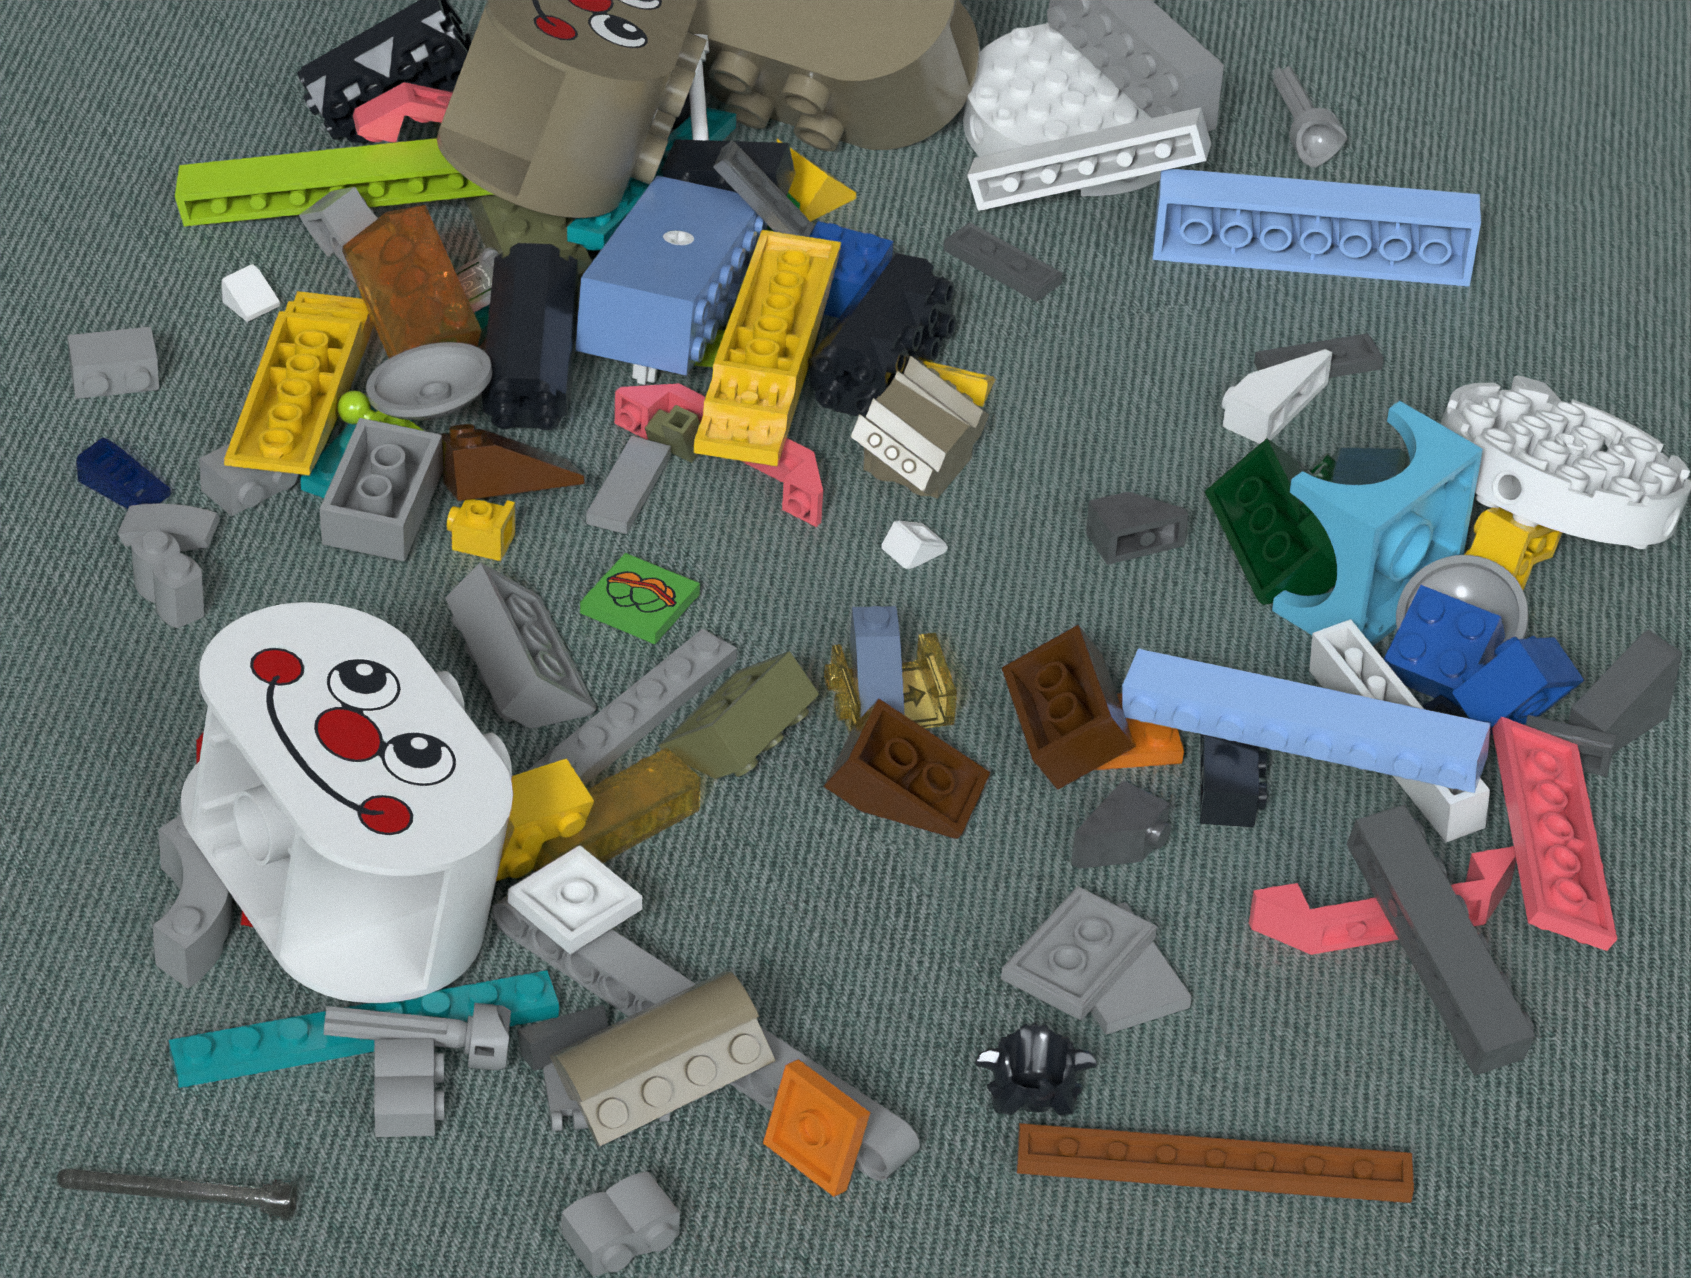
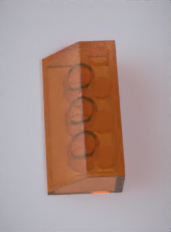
[342,205,481,359]

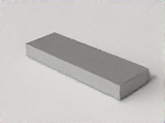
[586,436,671,534]

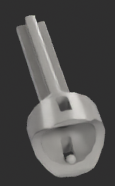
[1273,66,1347,167]
[324,1003,511,1071]

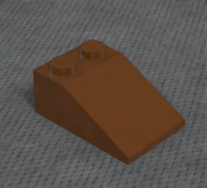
[441,424,585,501]
[823,698,991,839]

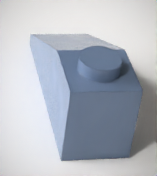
[850,606,905,720]

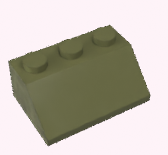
[658,651,819,779]

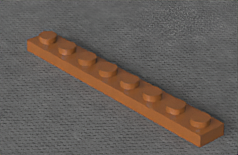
[1017,1123,1414,1203]

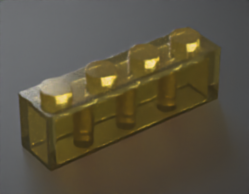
[532,747,701,872]

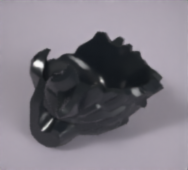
[975,1021,1098,1116]

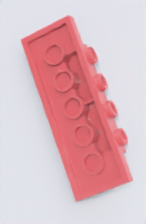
[1492,717,1617,951]

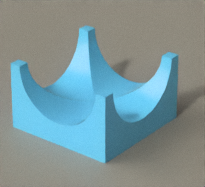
[1272,401,1483,646]

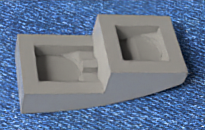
[117,503,220,552]

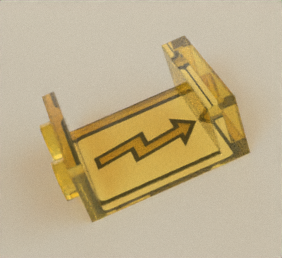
[824,633,957,734]

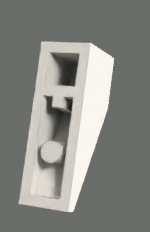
[1222,349,1332,444]

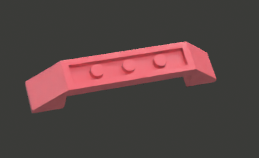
[353,82,453,143]
[614,383,823,527]
[1249,846,1516,955]

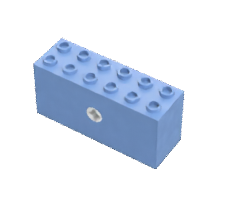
[575,175,768,385]

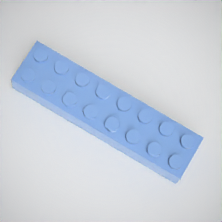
[1153,168,1481,287]

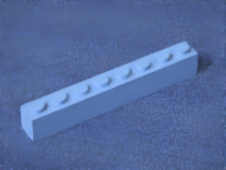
[1122,649,1490,793]

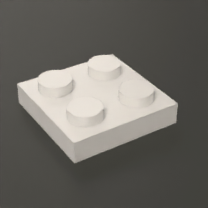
[508,845,642,954]

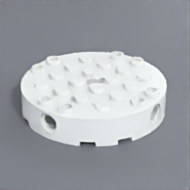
[963,22,1161,196]
[1440,383,1691,549]

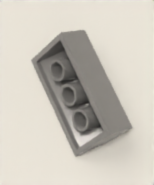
[445,562,596,729]

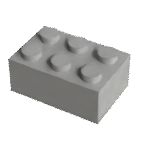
[319,418,444,562]

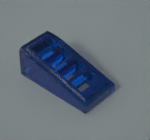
[76,437,171,509]

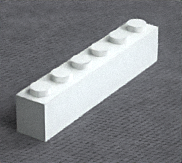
[967,107,1211,211]
[1309,620,1490,843]

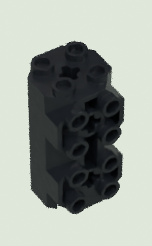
[297,0,472,143]
[481,243,579,430]
[809,253,956,417]

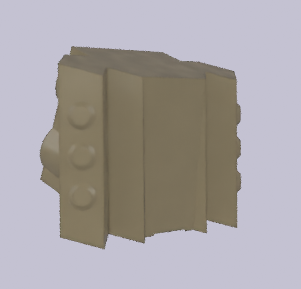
[851,356,989,499]

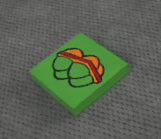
[580,553,700,644]

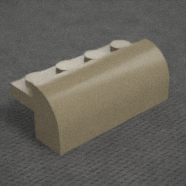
[549,971,776,1146]

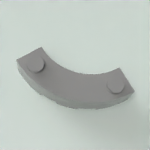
[299,187,458,310]
[153,814,234,989]

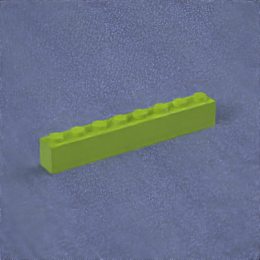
[175,138,494,226]

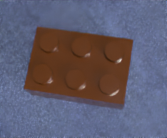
[1002,625,1136,790]

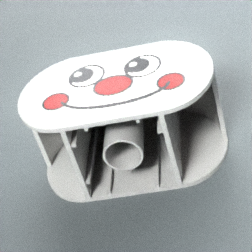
[180,602,513,1003]

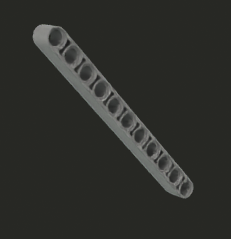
[492,895,920,1181]

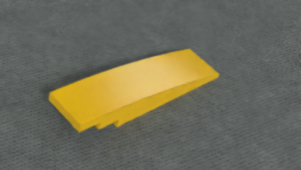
[694,230,841,466]
[224,291,378,475]

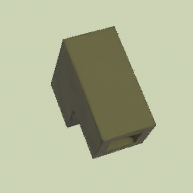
[645,405,700,463]

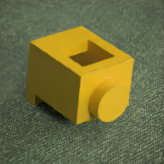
[447,499,515,561]

